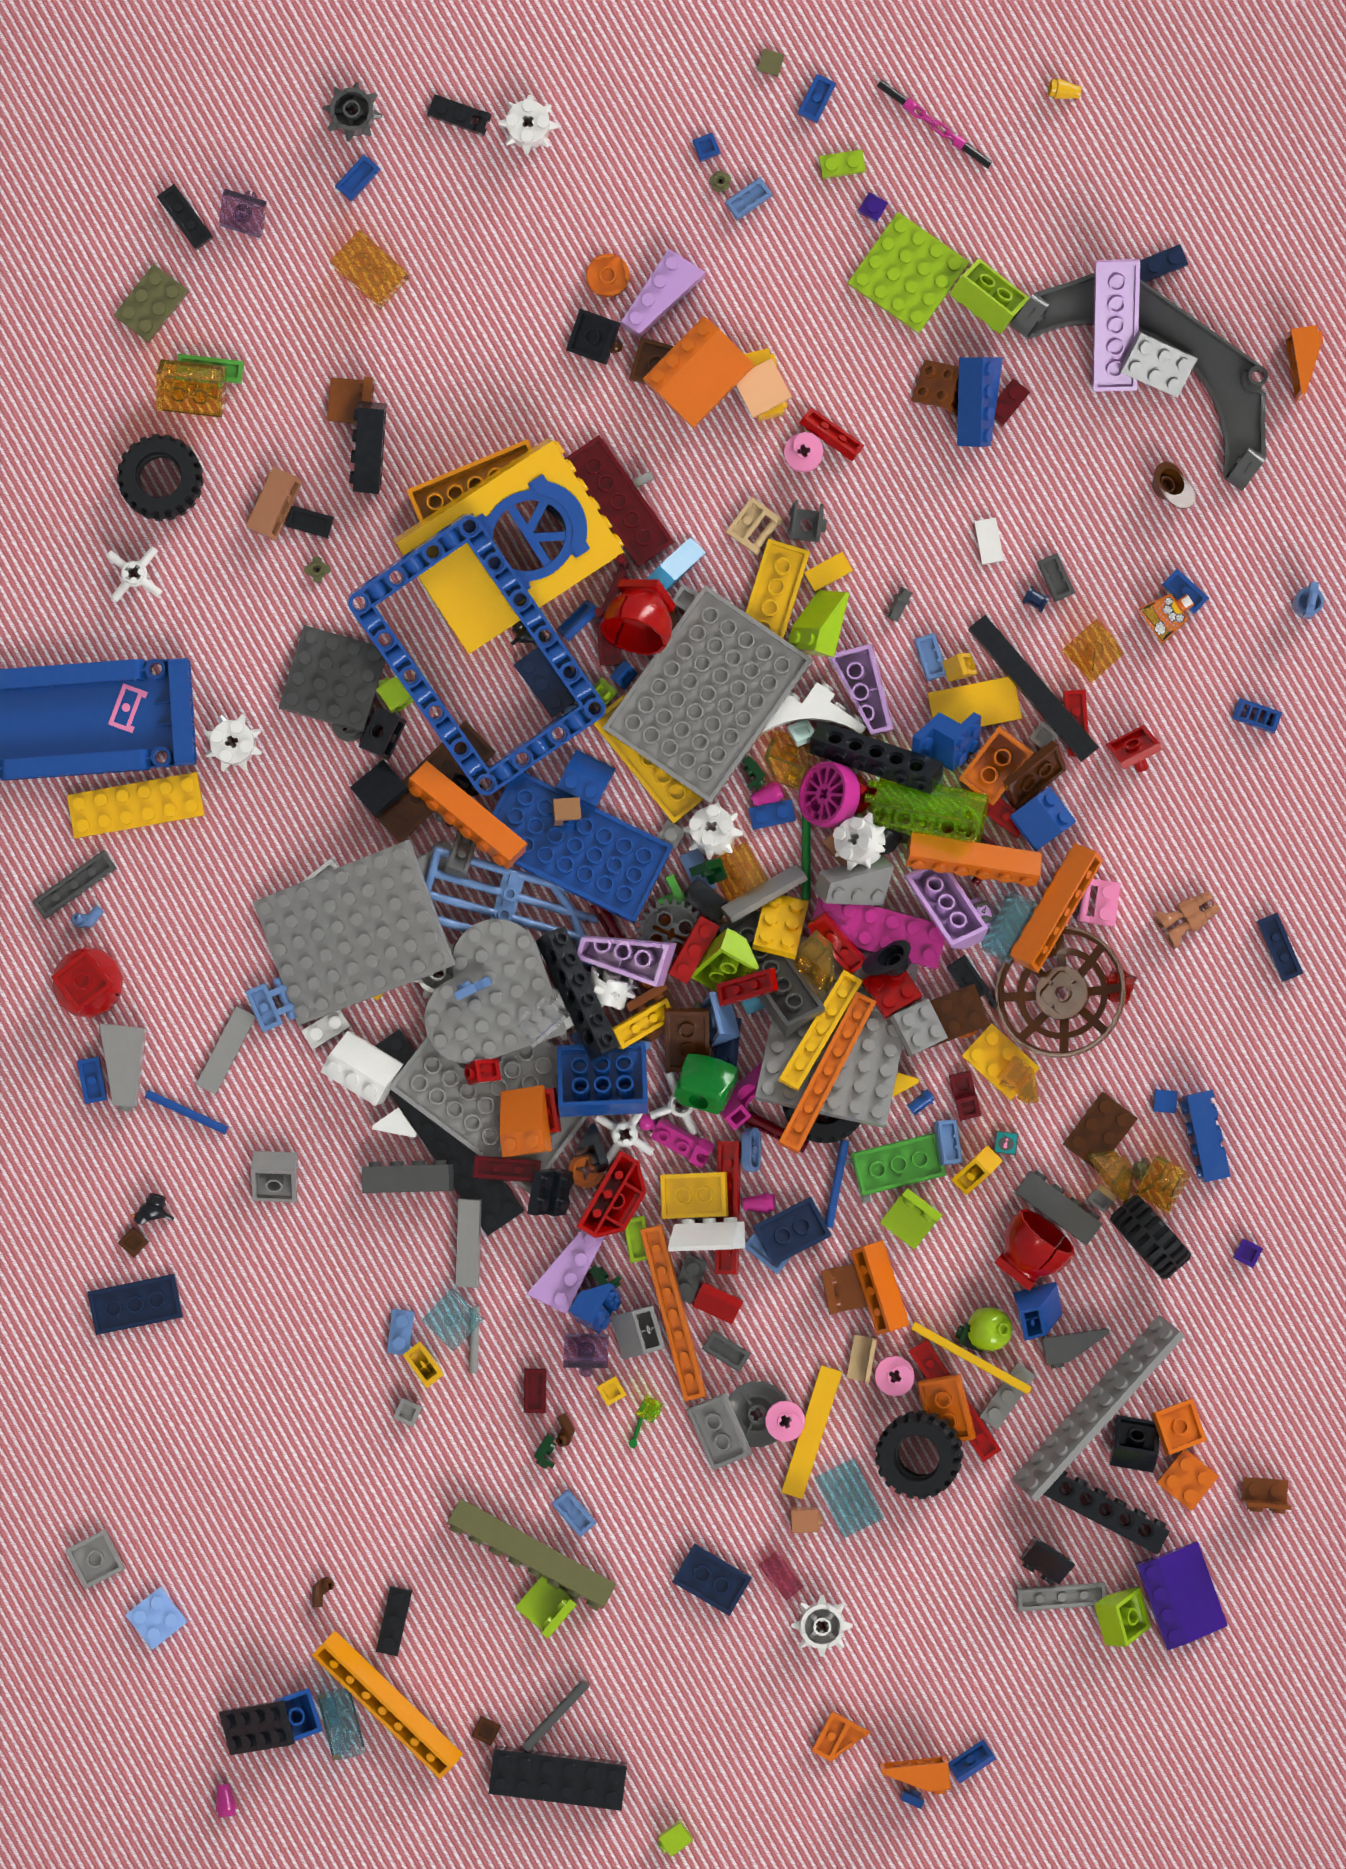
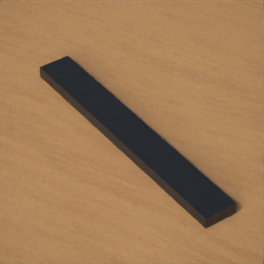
[968,615,1099,763]

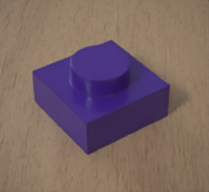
[858,192,888,223]
[1233,1238,1263,1268]

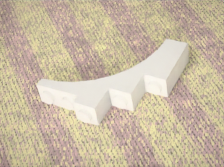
[759,682,866,737]

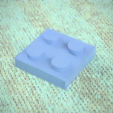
[125,1587,188,1650]

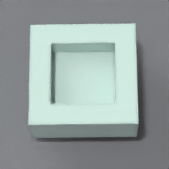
[787,719,814,747]

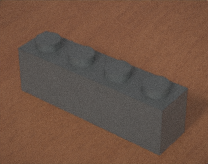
[362,1160,454,1193]
[1014,1170,1102,1245]

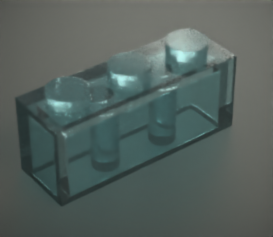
[981,891,1038,965]
[317,1688,366,1760]

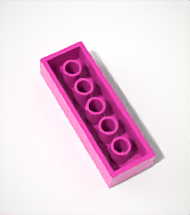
[808,896,945,970]

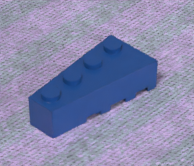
[957,357,1003,447]
[1180,1090,1231,1183]

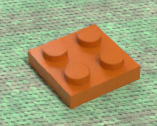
[1151,1398,1207,1455]
[1156,1449,1219,1511]

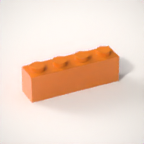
[850,1240,910,1335]

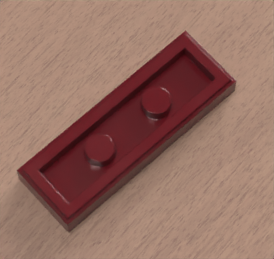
[473,1156,541,1183]

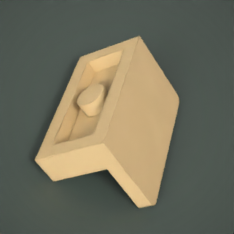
[846,1334,877,1383]

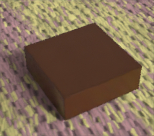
[118,1227,149,1258]
[471,1715,501,1746]

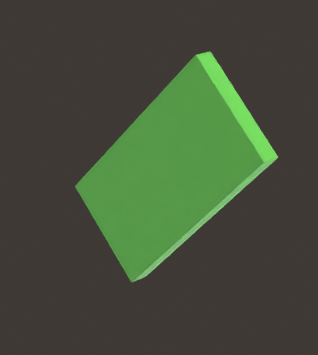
[850,1133,947,1196]

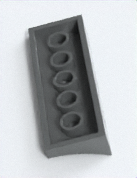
[717,910,825,1038]

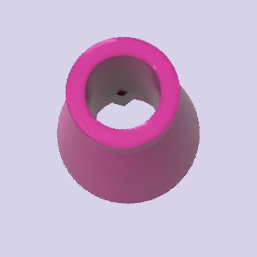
[751,781,785,807]
[743,1192,776,1214]
[215,1784,237,1818]

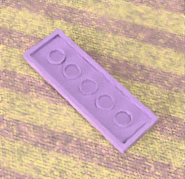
[1092,259,1140,392]

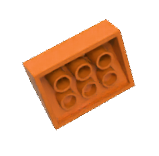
[643,316,755,429]

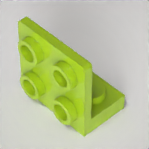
[880,1188,942,1249]
[516,1576,577,1639]

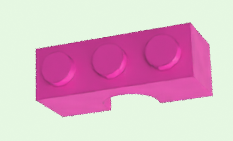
[720,1063,762,1130]

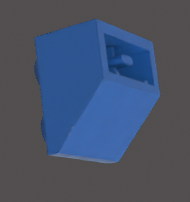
[1013,1282,1062,1341]
[569,1283,622,1334]

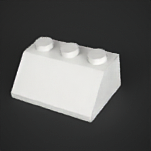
[321,1031,404,1106]
[668,1217,745,1251]

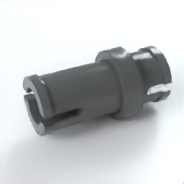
[886,587,913,622]

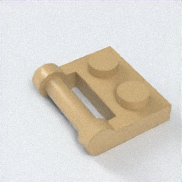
[726,497,783,556]

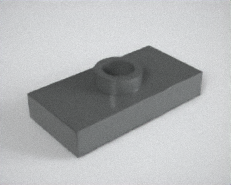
[1037,553,1075,602]
[702,1330,751,1372]

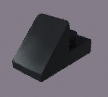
[574,1123,609,1173]

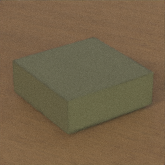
[757,49,784,77]

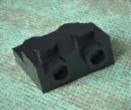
[527,1168,574,1216]

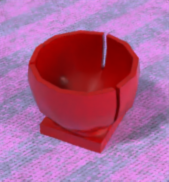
[600,579,676,655]
[51,947,123,1018]
[994,1209,1075,1291]

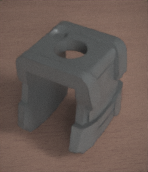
[787,500,827,543]

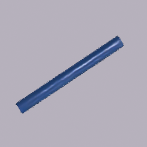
[145,1090,228,1135]
[825,1140,849,1228]

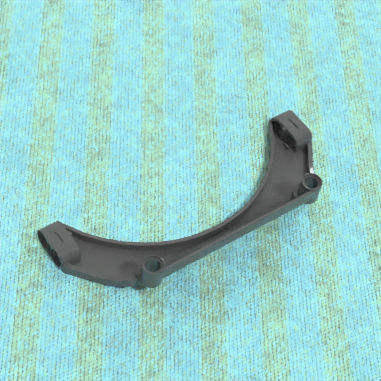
[1010,272,1268,491]

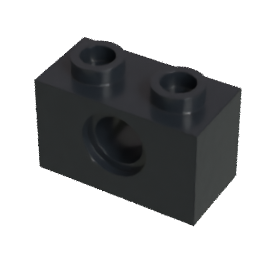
[359,707,407,761]

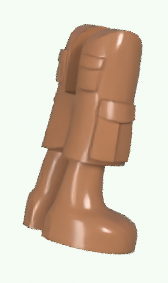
[1153,891,1221,949]

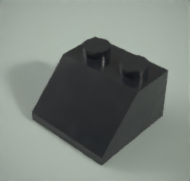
[1109,1415,1159,1473]
[1020,1536,1075,1585]

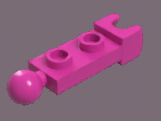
[638,1113,715,1168]

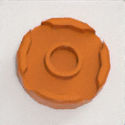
[586,254,629,298]

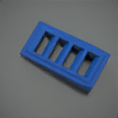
[1232,698,1282,734]

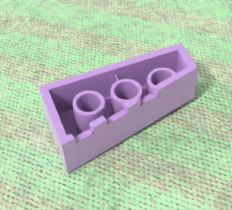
[621,249,706,338]
[830,644,895,736]
[577,936,677,987]
[527,1230,605,1314]

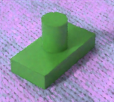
[657,874,689,907]

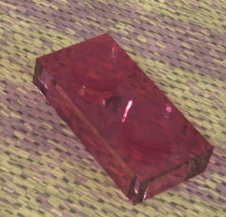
[759,1551,804,1601]

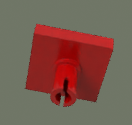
[1105,725,1162,772]

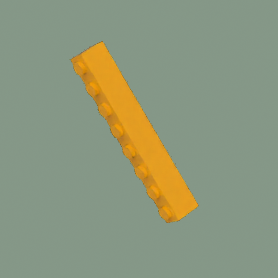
[311,1631,463,1779]

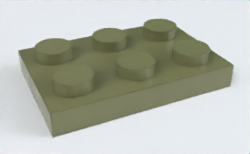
[113,264,189,343]

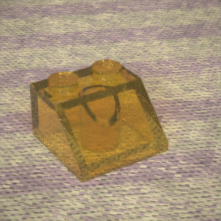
[718,841,768,902]

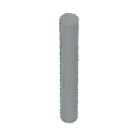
[469,1306,480,1373]

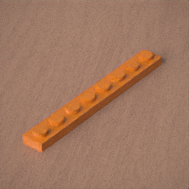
[778,992,877,1154]
[640,1224,707,1401]

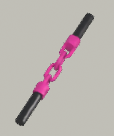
[877,79,993,169]

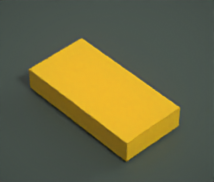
[804,552,853,593]

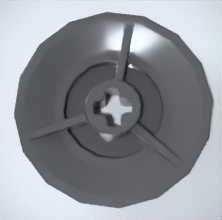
[729,1381,790,1447]

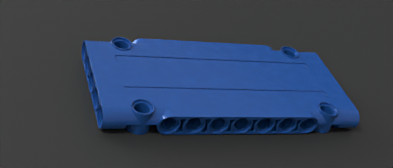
[0,658,197,781]

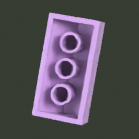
[904,869,988,949]

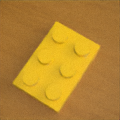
[752,895,809,960]
[961,1023,1040,1101]
[660,1172,728,1219]

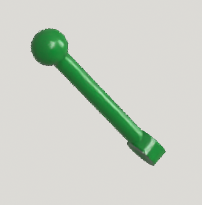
[629,1403,649,1448]

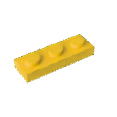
[612,998,672,1049]

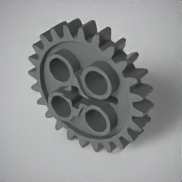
[635,898,700,968]

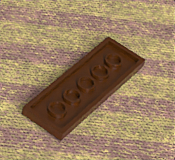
[377,720,496,843]

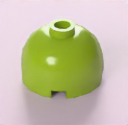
[968,1307,1013,1351]

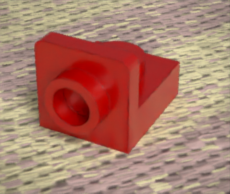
[464,1058,501,1085]

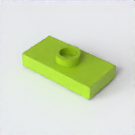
[625,1215,647,1263]

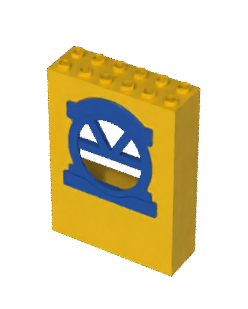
[393,438,624,654]

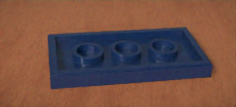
[87,1274,184,1335]

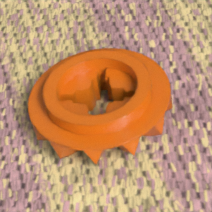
[569,1154,604,1188]

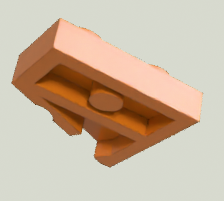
[811,1711,870,1761]

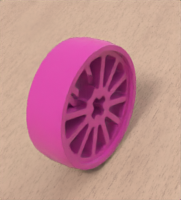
[799,761,860,829]

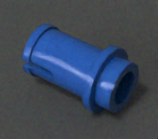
[907,1089,935,1116]

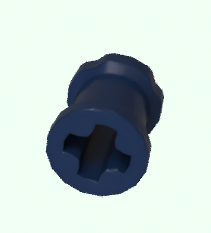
[1022,586,1050,613]

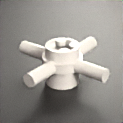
[106,546,163,602]
[649,1072,698,1135]
[595,1114,655,1164]

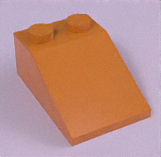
[1285,325,1323,401]
[958,725,1035,806]
[500,1085,552,1157]
[879,1756,951,1795]

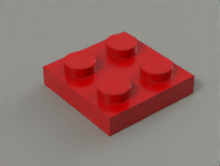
[861,971,923,1019]

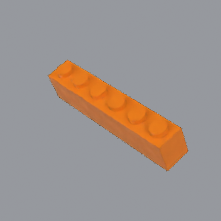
[408,761,527,870]
[906,832,1042,886]
[1010,843,1103,973]

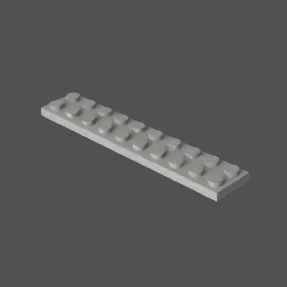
[1011,1315,1185,1502]

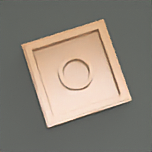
[736,358,792,419]

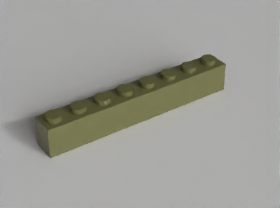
[447,1498,616,1610]

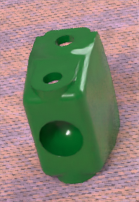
[674,1054,738,1114]

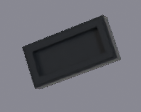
[286,506,334,539]

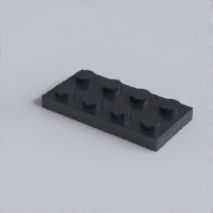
[219,1700,295,1755]

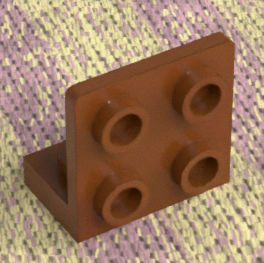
[912,360,959,416]
[327,376,375,424]
[626,983,679,1042]
[821,1264,868,1315]
[1241,1477,1292,1514]

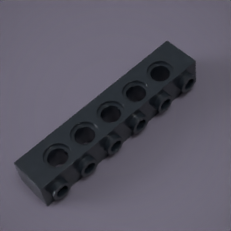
[810,721,943,794]
[536,926,620,1061]
[1043,1471,1170,1555]

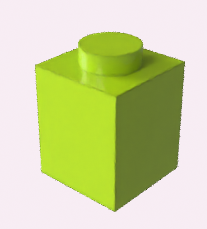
[657,1820,693,1857]

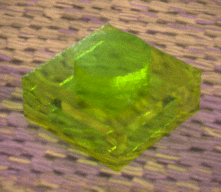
[636,1395,664,1423]

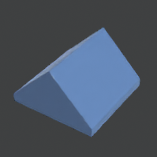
[701,992,740,1047]

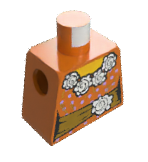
[1138,594,1195,644]

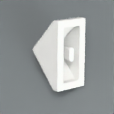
[372,1107,417,1138]

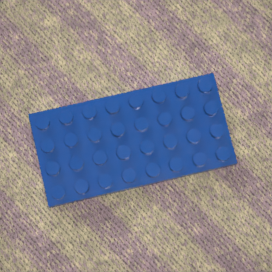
[492,772,673,924]

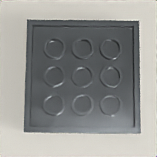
[279,625,386,733]

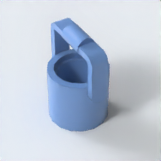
[1292,581,1324,619]

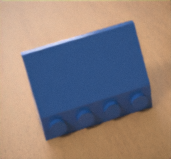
[557,1042,648,1117]

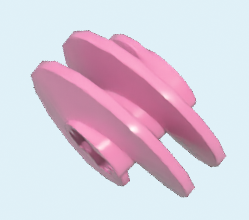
[784,432,823,473]
[874,1356,914,1396]
[765,1401,805,1442]

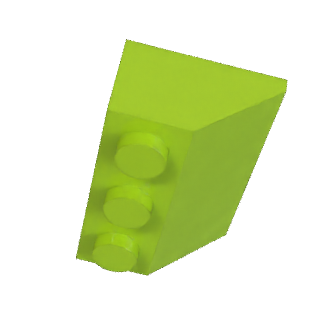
[949,258,1029,334]
[691,928,759,992]

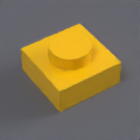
[596,1376,627,1406]

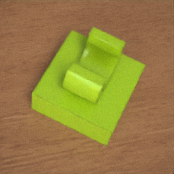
[593,677,618,706]

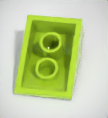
[788,590,849,657]

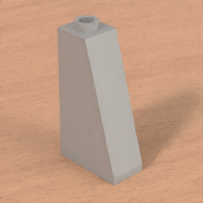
[100,1023,147,1111]

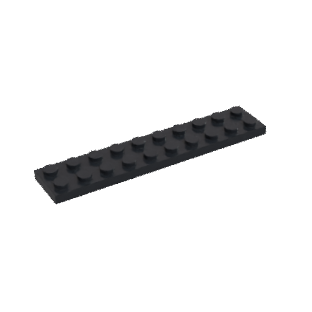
[375,1029,524,1236]

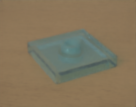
[422,1288,484,1351]

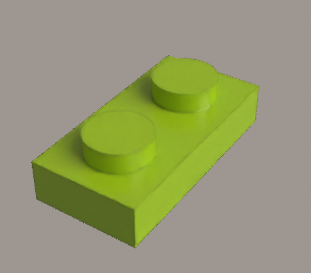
[819,150,866,179]

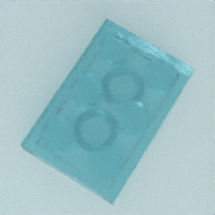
[814,1458,884,1538]

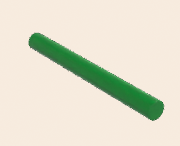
[802,815,811,900]

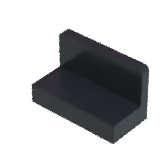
[683,877,729,925]

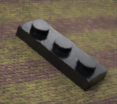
[157,184,214,250]
[376,1586,413,1657]

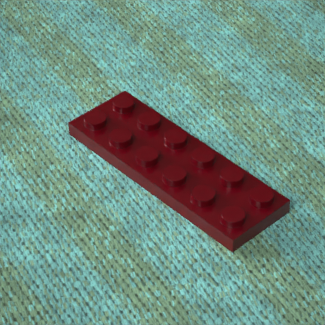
[565,435,675,568]

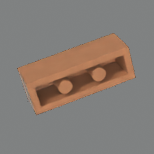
[246,467,302,541]

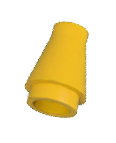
[1048,78,1081,99]

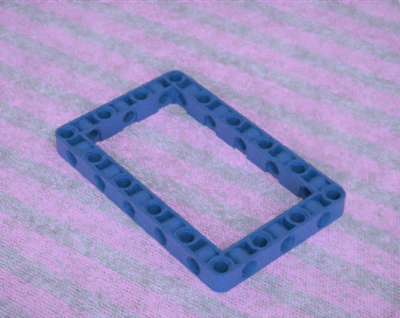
[347,514,606,796]

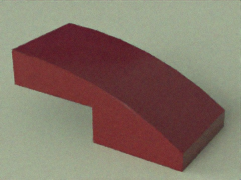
[949,1070,982,1121]

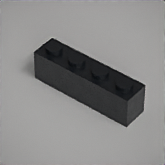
[349,401,387,494]

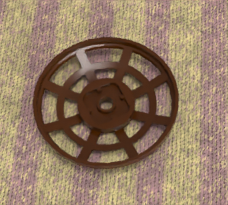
[995,926,1126,1058]

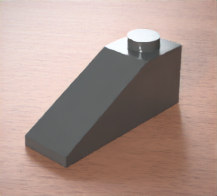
[1041,1328,1109,1369]

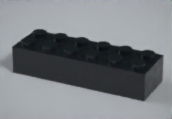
[488,1745,627,1811]

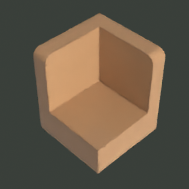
[552,797,581,826]

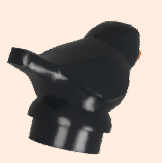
[511,620,546,646]
[131,1193,174,1225]

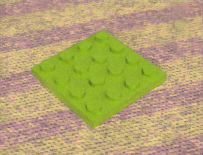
[847,212,969,334]

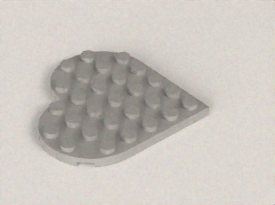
[424,919,567,1064]

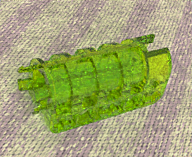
[864,778,989,843]

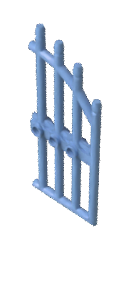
[425,846,598,968]

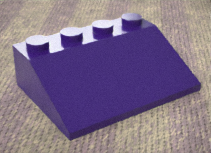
[1135,1541,1228,1651]

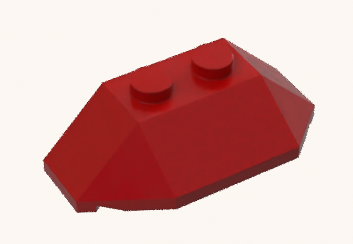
[576,1150,646,1238]

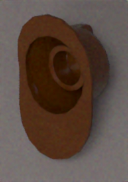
[1152,462,1196,509]

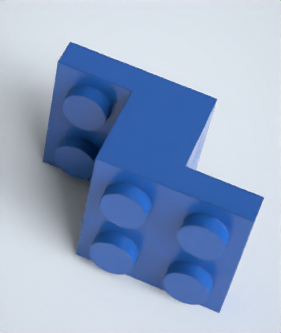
[912,712,982,772]

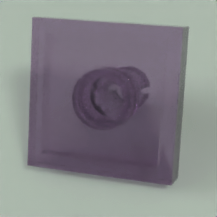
[219,189,267,238]
[563,1334,609,1377]

